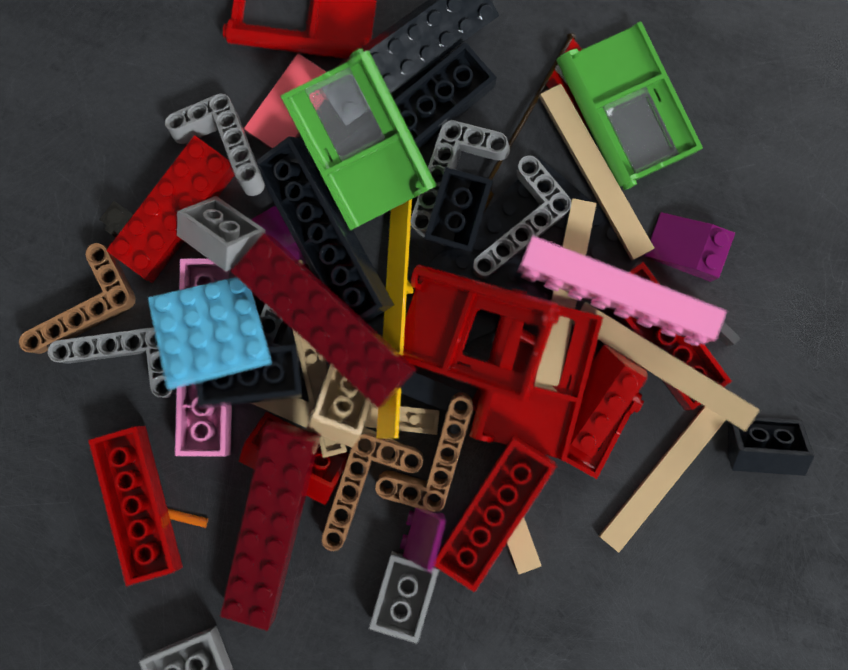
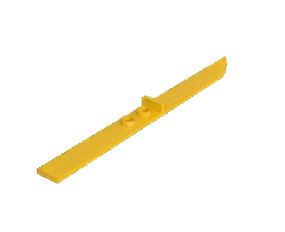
[376,199,413,439]

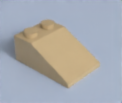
[306,364,371,447]

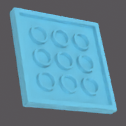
[148,277,271,389]

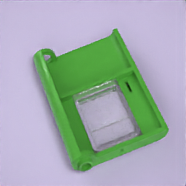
[556,21,703,190]
[281,49,437,230]

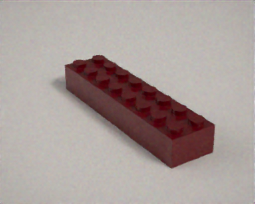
[231,233,417,409]
[220,421,321,631]

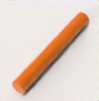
[167,508,208,528]

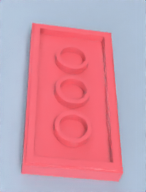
[244,53,326,149]

